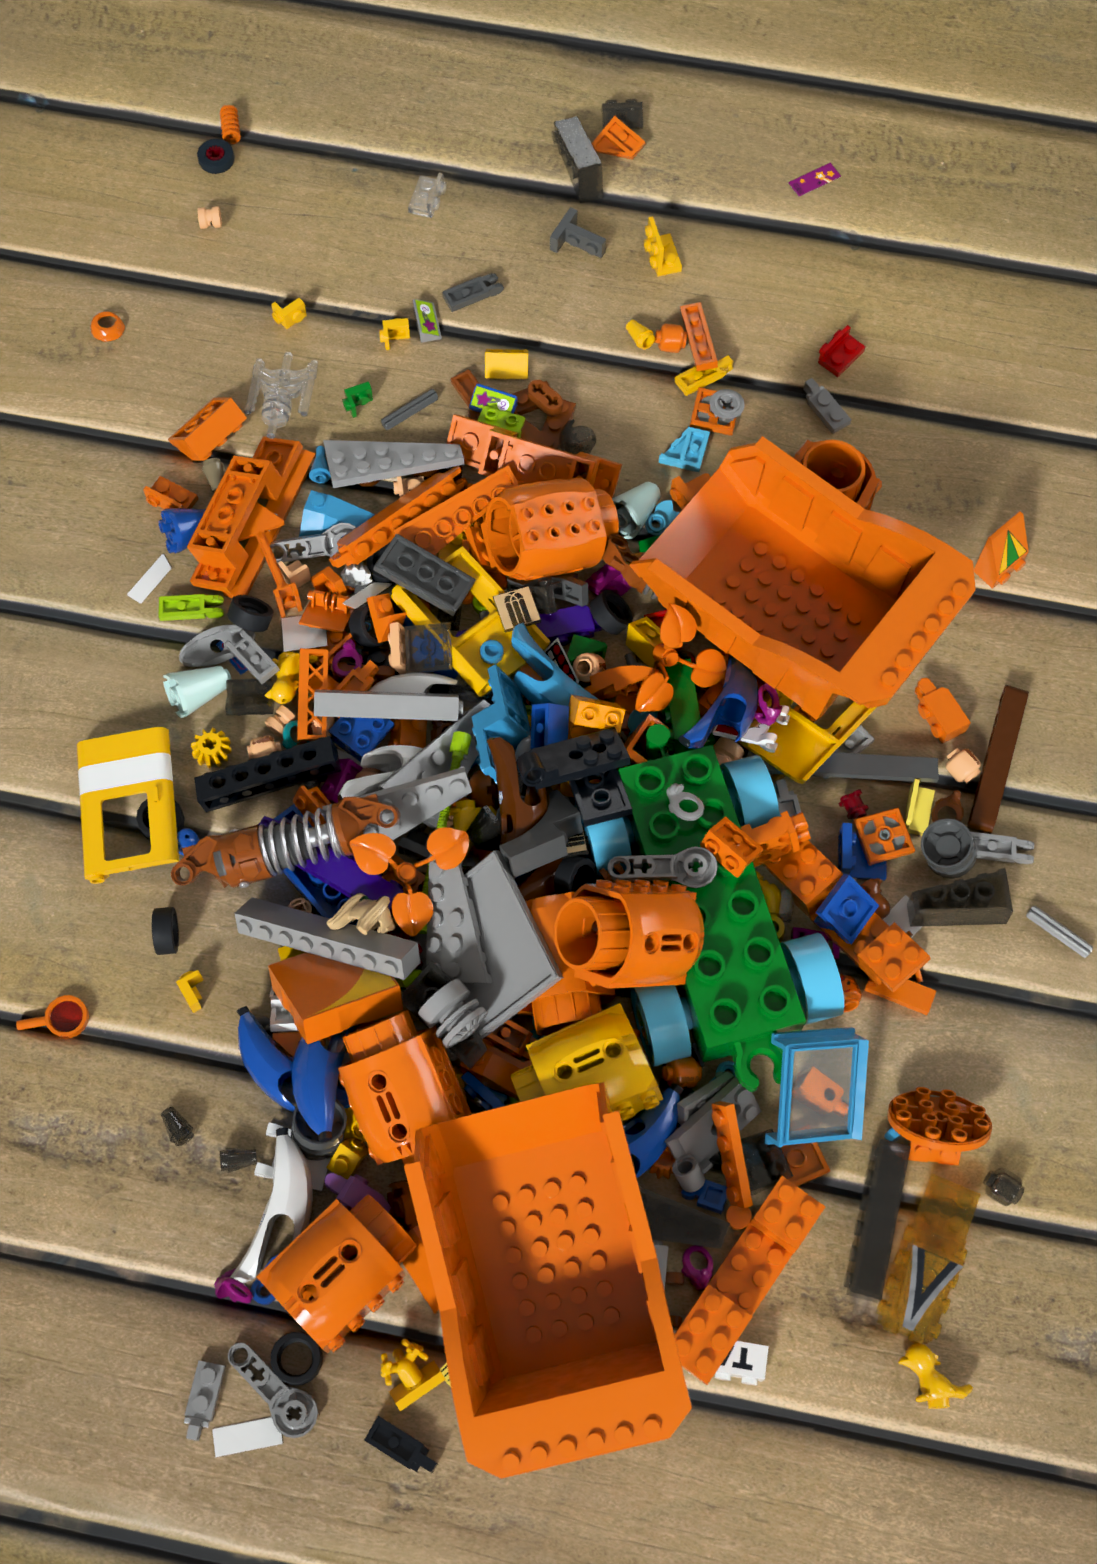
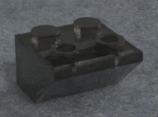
[718,1129,793,1195]

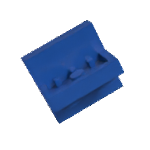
[814,874,879,944]

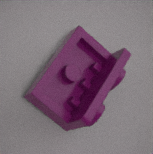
[584,564,632,596]

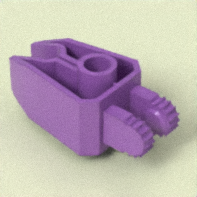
[324,1172,391,1213]

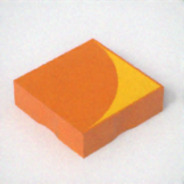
[268,952,403,1044]

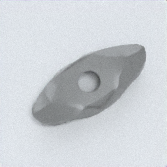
[179,625,255,667]

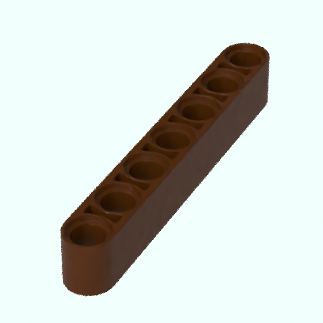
[967,685,1029,834]

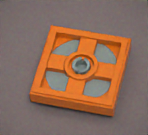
[690,387,736,436]
[852,807,915,865]

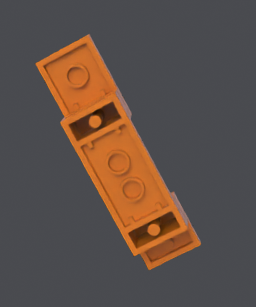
[446,414,623,498]
[187,437,303,593]
[762,840,931,992]
[674,1176,826,1385]

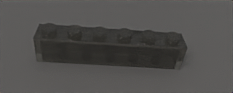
[844,1138,911,1303]

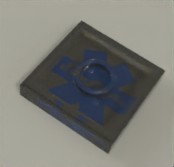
[405,622,452,673]

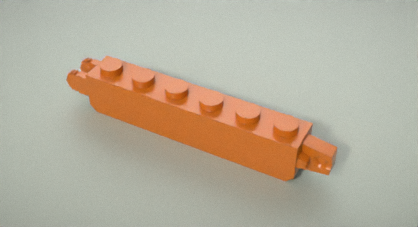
[329,466,468,568]

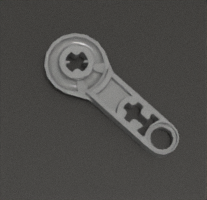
[270,523,356,563]
[608,847,718,888]
[228,1343,318,1438]

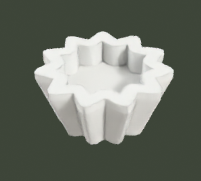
[340,562,373,588]

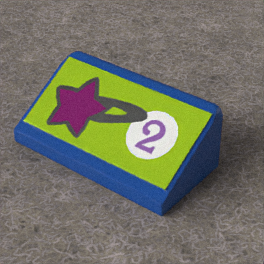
[469,383,517,414]

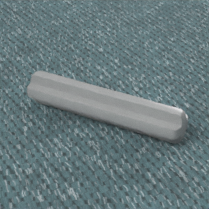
[1026,906,1093,958]

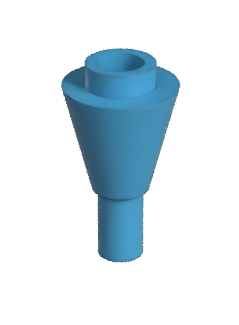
[309,446,331,483]

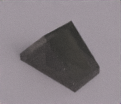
[466,805,501,851]

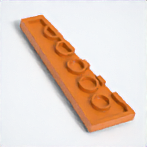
[392,465,519,555]

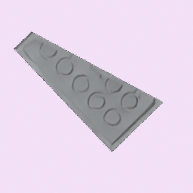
[323,440,465,488]
[377,699,491,829]

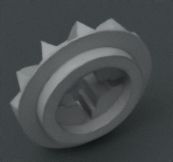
[710,389,745,421]

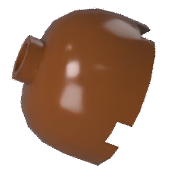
[466,769,500,811]
[387,1180,418,1233]

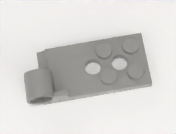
[665,1077,761,1192]

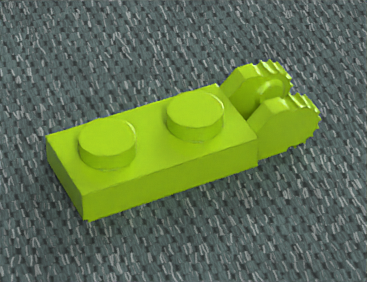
[159,594,224,621]

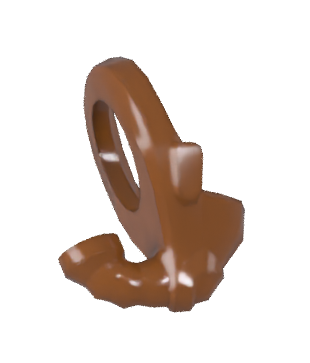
[931,790,964,822]

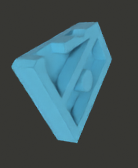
[658,427,710,472]

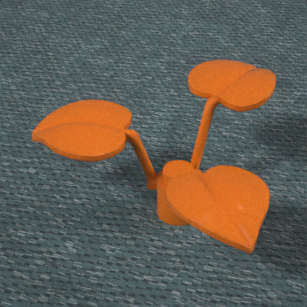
[635,603,727,712]
[349,827,469,937]

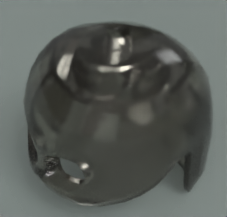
[559,419,597,455]

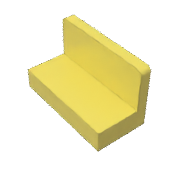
[904,779,935,836]

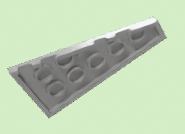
[323,767,472,858]
[425,833,493,983]

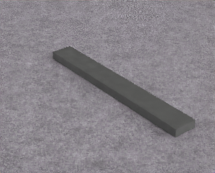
[747,749,939,783]

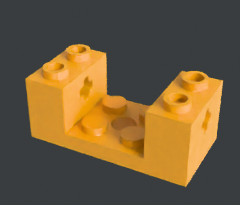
[550,694,626,797]

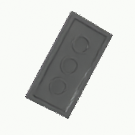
[373,534,476,616]

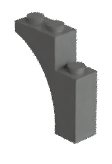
[500,789,583,878]

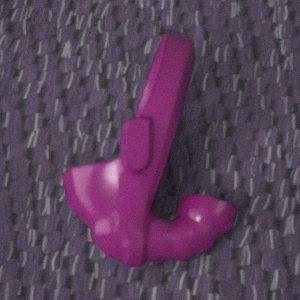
[332,639,363,678]
[754,683,783,726]
[681,1245,713,1291]
[214,1268,253,1303]

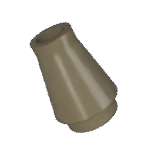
[202,458,224,493]

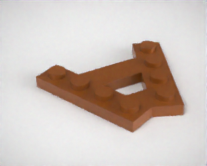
[468,381,576,449]

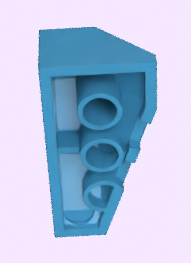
[299,490,375,538]

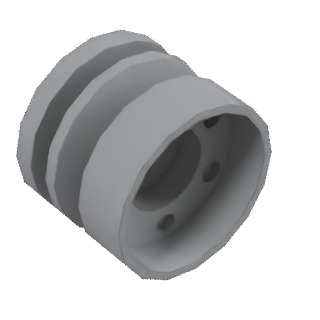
[418,979,488,1048]

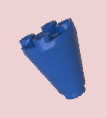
[158,508,206,553]

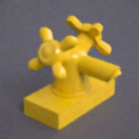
[381,1339,446,1411]

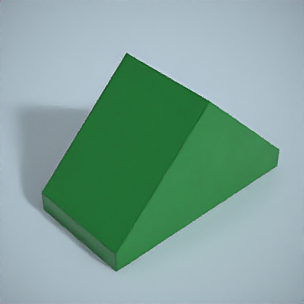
[567,634,608,666]

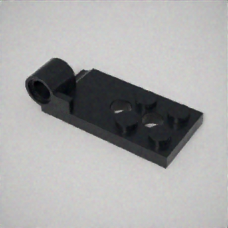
[516,727,631,790]
[568,751,633,827]

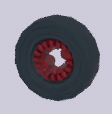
[197,139,235,174]

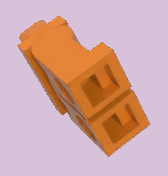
[741,811,811,867]

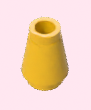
[626,320,655,349]

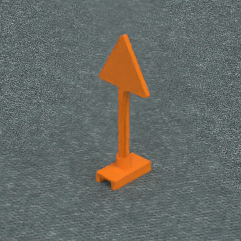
[238,502,303,618]

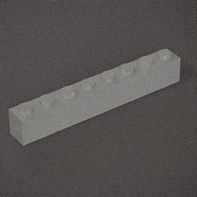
[235,897,420,980]

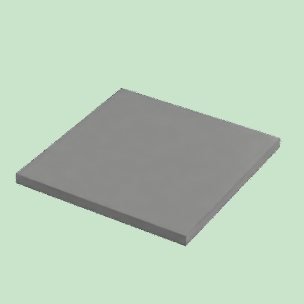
[410,850,563,1061]

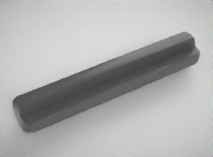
[381,389,438,430]

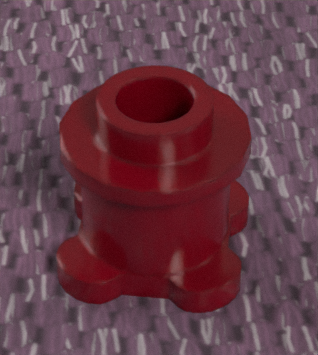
[838,789,869,819]

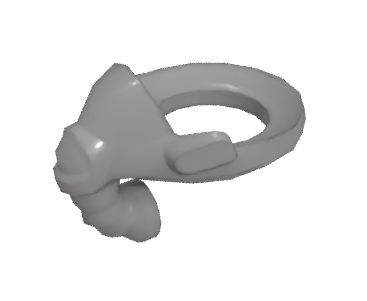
[666,783,704,821]

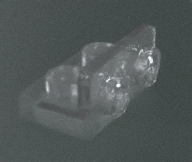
[408,173,446,218]

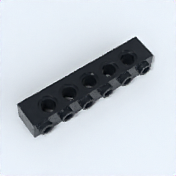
[194,736,341,813]

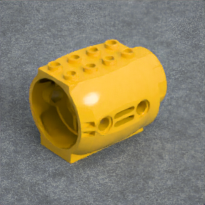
[511,1003,663,1121]

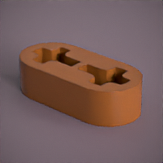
[528,380,563,415]

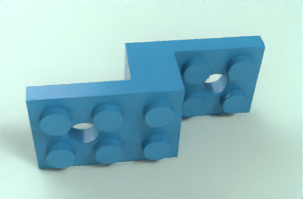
[471,664,531,784]

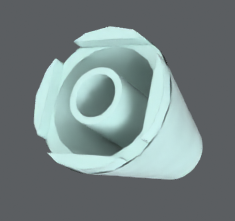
[612,482,661,539]
[163,666,232,718]

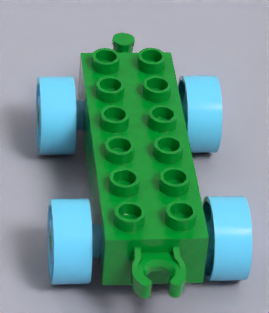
[574,724,844,1092]

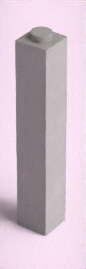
[314,689,463,721]

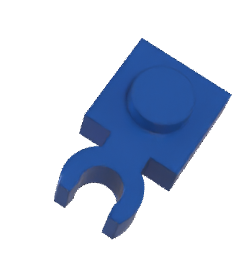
[681,1179,727,1215]

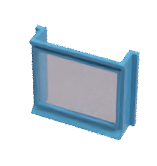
[765,1027,869,1147]

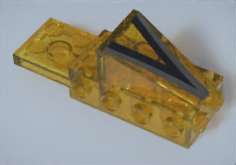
[876,1173,981,1345]

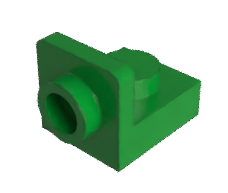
[342,382,373,418]

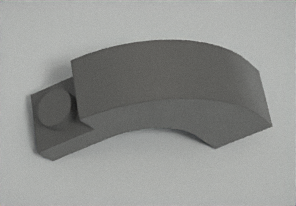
[507,572,589,607]

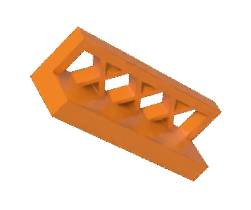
[297,648,328,745]

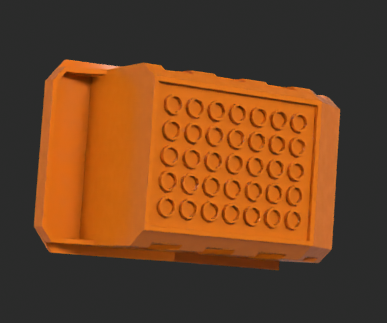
[629,436,976,720]
[404,1082,692,1479]

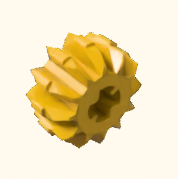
[191,727,232,769]

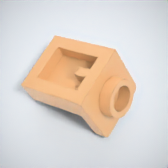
[393,476,424,498]

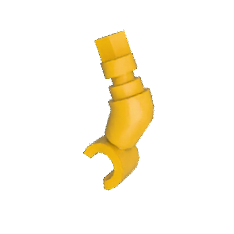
[756,871,785,943]

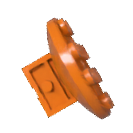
[887,1087,992,1166]

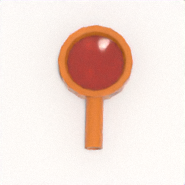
[16,995,89,1038]

